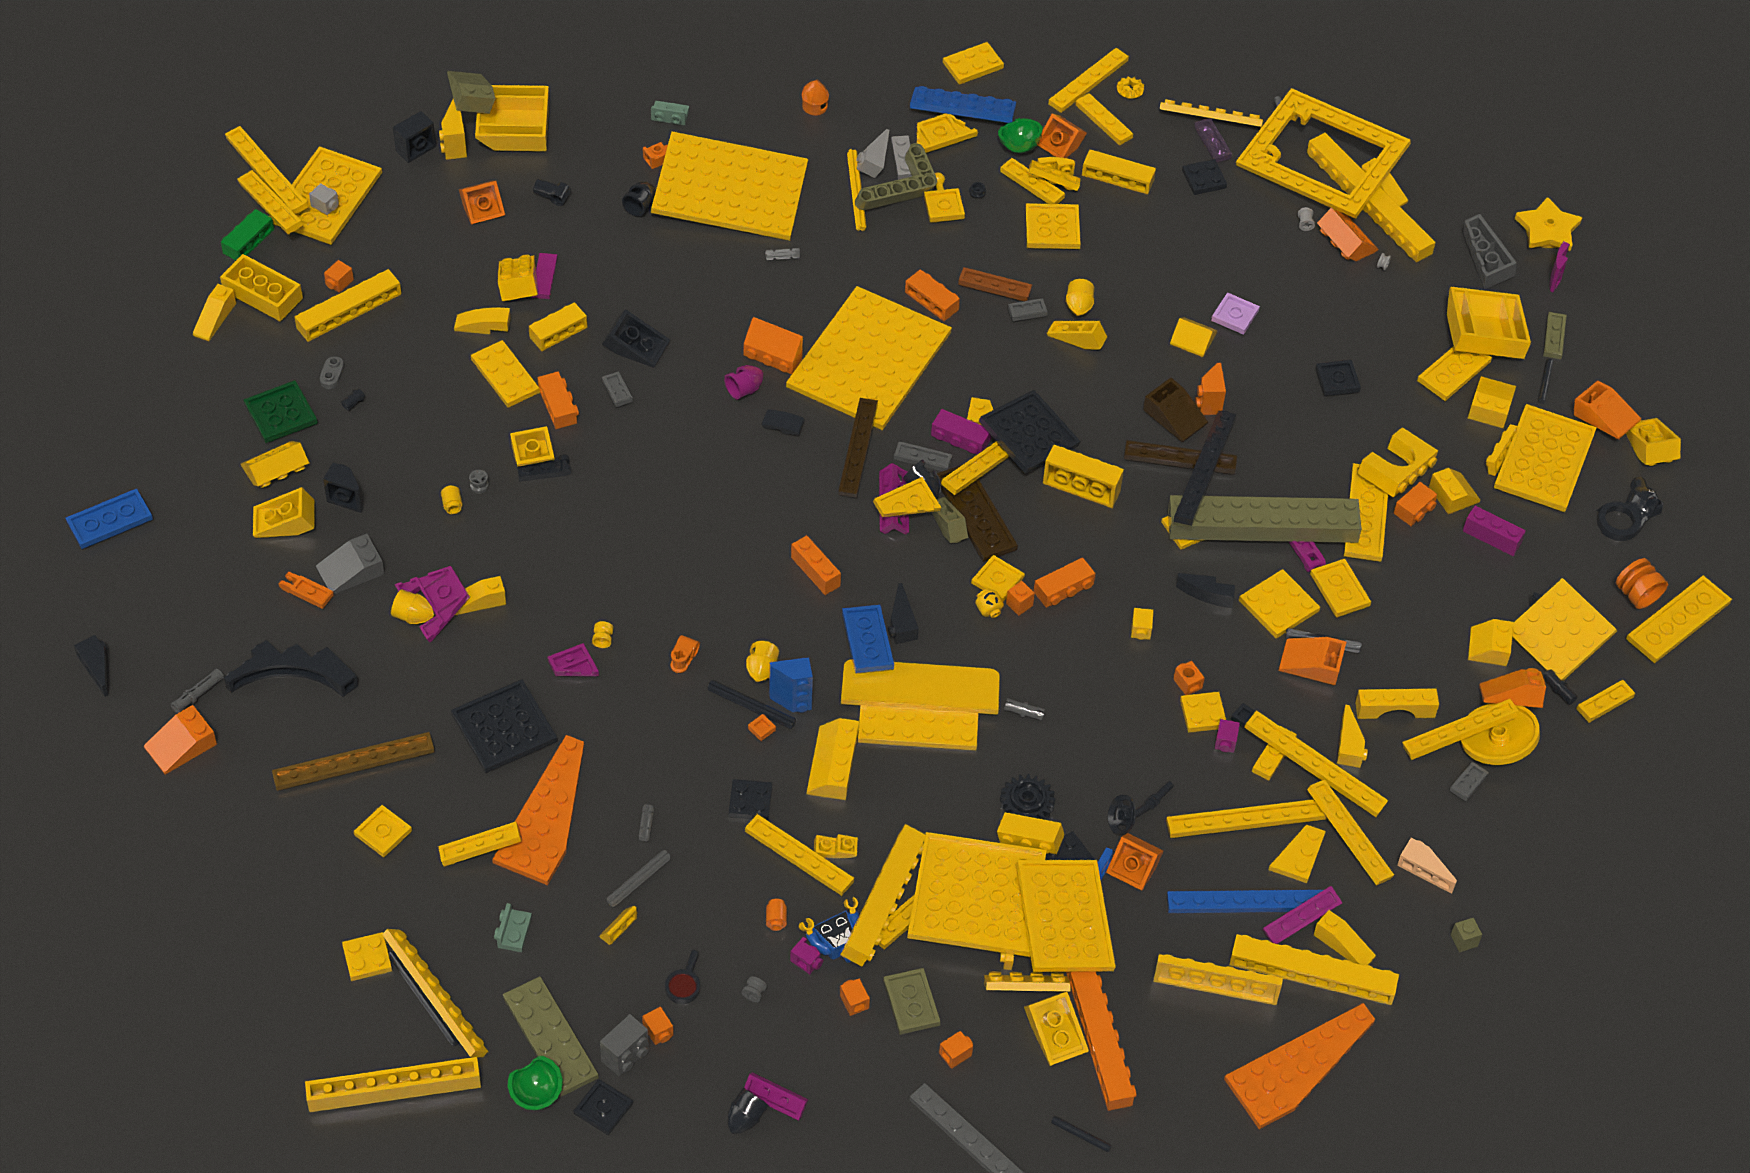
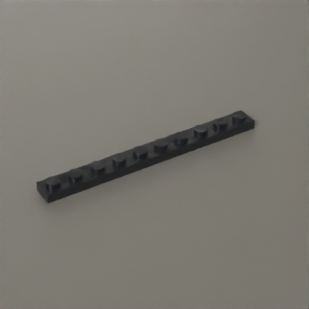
[1174,410,1236,526]

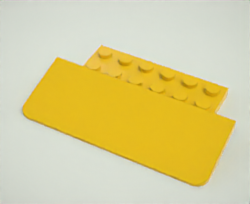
[841,659,999,750]

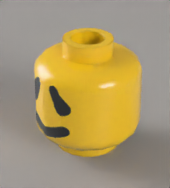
[975,589,1004,618]

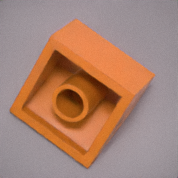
[1038,113,1087,158]
[459,180,505,224]
[1195,363,1226,415]
[1106,833,1164,890]

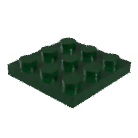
[243,380,318,443]

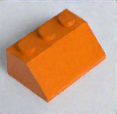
[1317,208,1379,261]
[744,317,803,374]

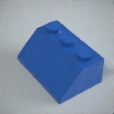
[769,658,813,712]

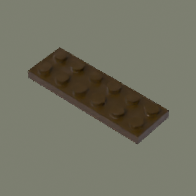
[937,465,1018,562]

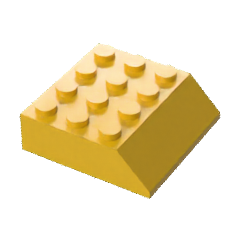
[475,85,549,151]
[1447,287,1531,359]

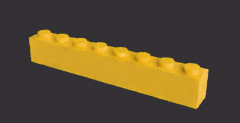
[840,824,925,966]
[1229,934,1399,1005]
[305,1057,481,1112]

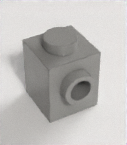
[309,183,339,215]

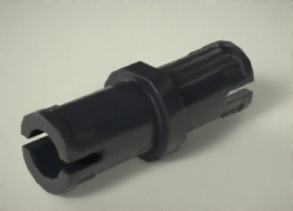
[1543,669,1578,705]

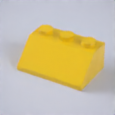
[241,441,309,488]

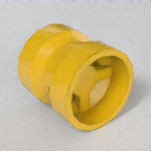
[592,621,614,648]

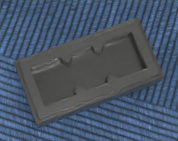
[1008,298,1048,322]
[602,371,633,407]
[1450,762,1489,801]

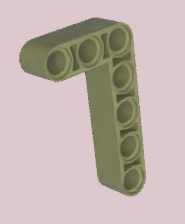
[855,143,937,210]

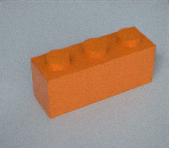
[905,269,960,321]
[537,371,579,429]
[791,535,841,595]
[1034,557,1095,608]

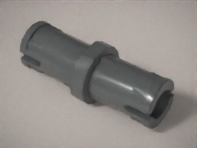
[1004,698,1045,721]

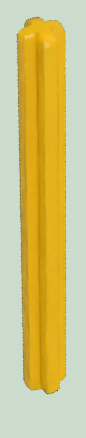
[847,149,866,231]

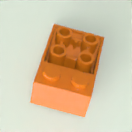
[1574,381,1641,439]
[1278,637,1346,685]

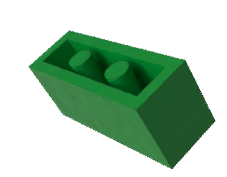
[221,209,274,261]

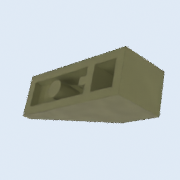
[932,497,968,543]

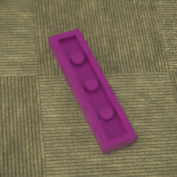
[1262,886,1342,944]

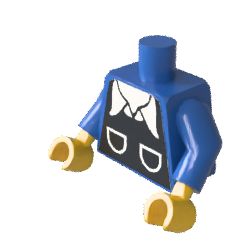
[799,897,859,963]

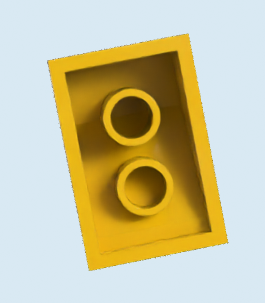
[439,99,467,160]
[1468,376,1516,428]
[1626,418,1681,466]
[253,487,314,538]
[1024,992,1089,1066]

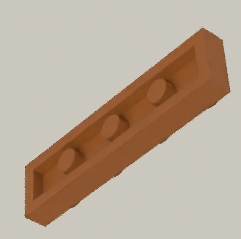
[958,267,1032,301]

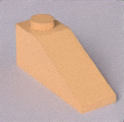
[1397,838,1457,894]

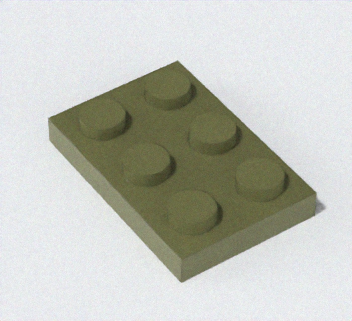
[883,968,940,1035]

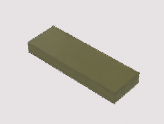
[1543,312,1566,359]

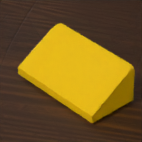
[599,906,637,945]

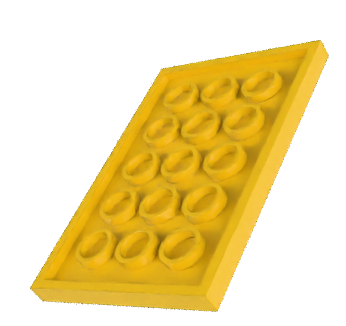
[269,146,382,245]
[1494,404,1597,512]
[1016,860,1115,972]

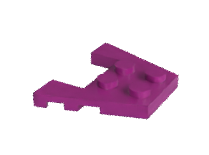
[395,566,470,642]

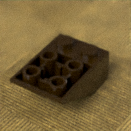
[1143,377,1208,442]

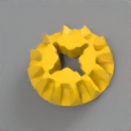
[1117,76,1144,98]

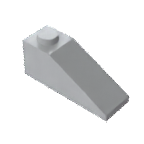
[856,129,890,178]

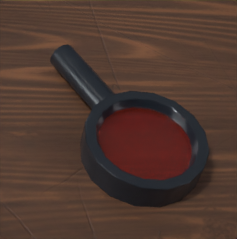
[665,950,700,1004]

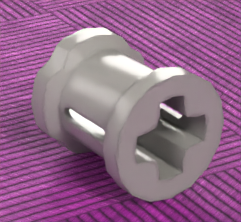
[1298,207,1315,231]

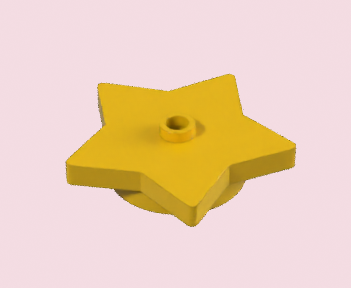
[1515,198,1582,251]

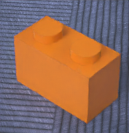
[1394,482,1438,526]

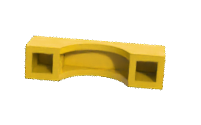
[1355,689,1439,719]

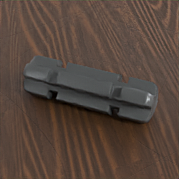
[765,248,800,261]
[639,804,654,842]

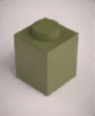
[1451,918,1482,952]

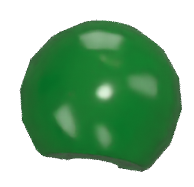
[998,118,1043,153]
[508,1056,563,1110]

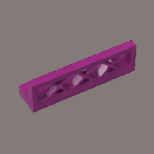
[879,463,909,535]

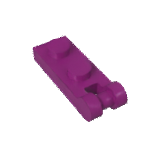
[1288,541,1326,572]

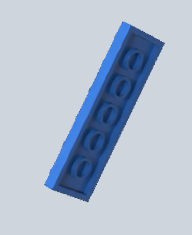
[910,86,1016,123]

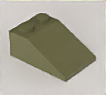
[447,71,495,114]

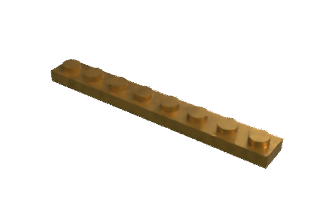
[272,732,434,791]

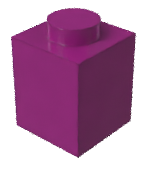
[1215,719,1240,753]

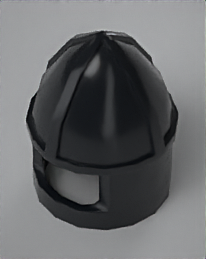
[622,182,655,216]
[903,459,941,498]
[728,1087,769,1134]

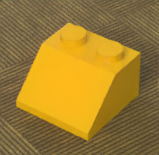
[510,426,555,467]
[1429,468,1480,514]
[1468,619,1513,666]

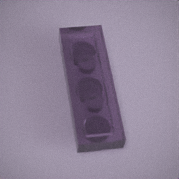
[1194,118,1232,162]

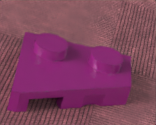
[547,643,599,677]

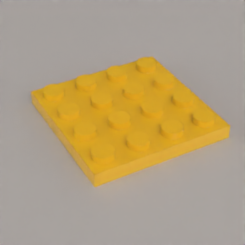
[1512,578,1617,680]

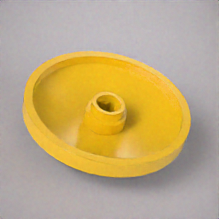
[1461,703,1540,765]

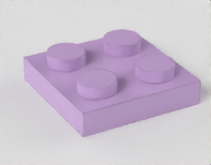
[1211,292,1260,335]

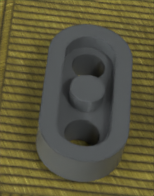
[320,357,344,389]

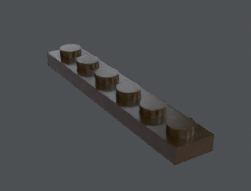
[838,398,878,498]
[1124,440,1237,474]

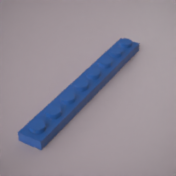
[1167,890,1323,913]

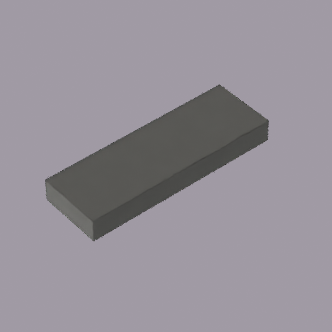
[894,441,953,471]

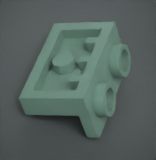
[651,101,689,125]
[494,903,532,952]

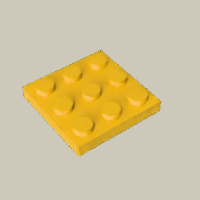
[1025,203,1080,249]
[1239,569,1320,639]

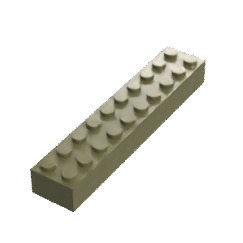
[1168,495,1362,543]

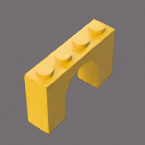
[1357,427,1438,497]

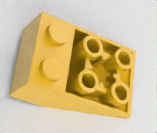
[498,255,538,301]

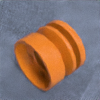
[1616,558,1668,609]

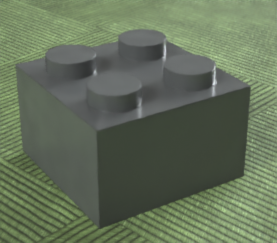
[600,1014,649,1077]

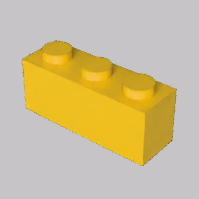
[529,302,587,351]
[997,812,1064,854]

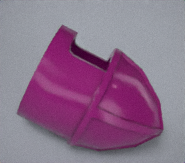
[724,365,763,399]

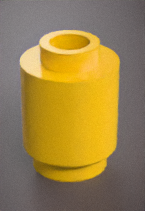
[441,485,462,514]

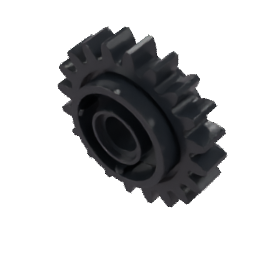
[1000,774,1056,820]

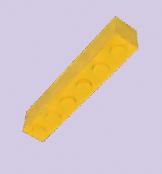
[294,269,401,342]

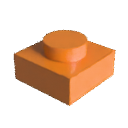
[748,714,776,741]

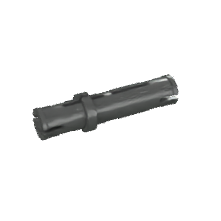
[170,668,224,713]

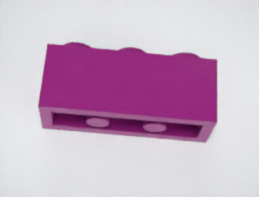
[931,409,991,455]
[1463,506,1526,556]

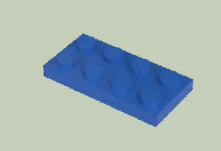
[66,488,153,549]
[842,605,894,673]

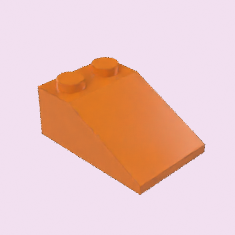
[1479,668,1546,708]
[144,705,217,775]

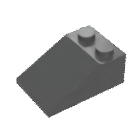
[316,533,384,594]

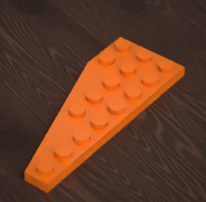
[492,735,584,885]
[1224,1003,1375,1129]

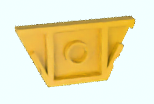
[917,114,978,153]

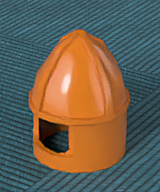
[802,80,829,115]

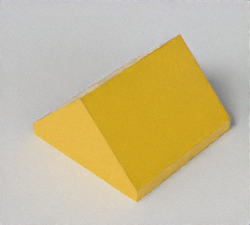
[1170,317,1218,357]

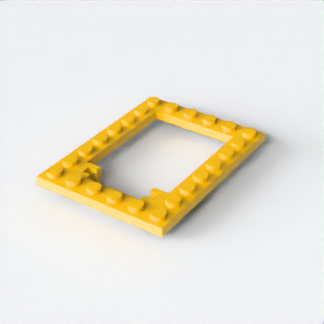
[1236,88,1411,219]

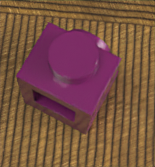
[790,937,823,975]

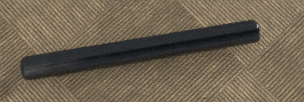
[389,950,460,1046]

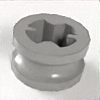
[1377,253,1391,271]

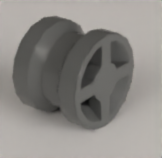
[469,469,489,494]
[741,976,767,1002]

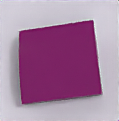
[1549,241,1570,292]

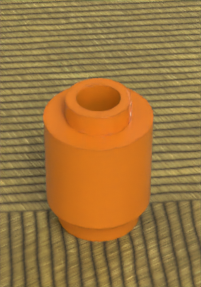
[766,899,787,931]

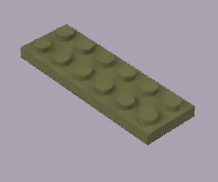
[503,977,598,1097]

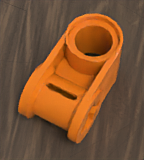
[670,635,700,673]

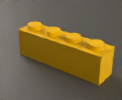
[1082,149,1156,194]

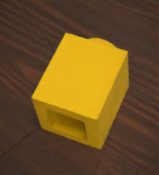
[1131,608,1153,640]

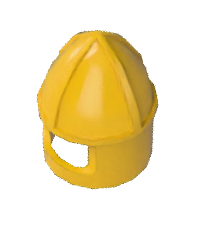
[1066,279,1094,316]
[391,589,434,624]
[746,641,779,682]

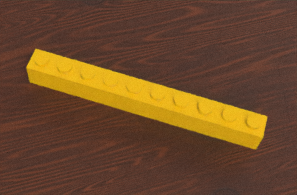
[1307,133,1436,262]

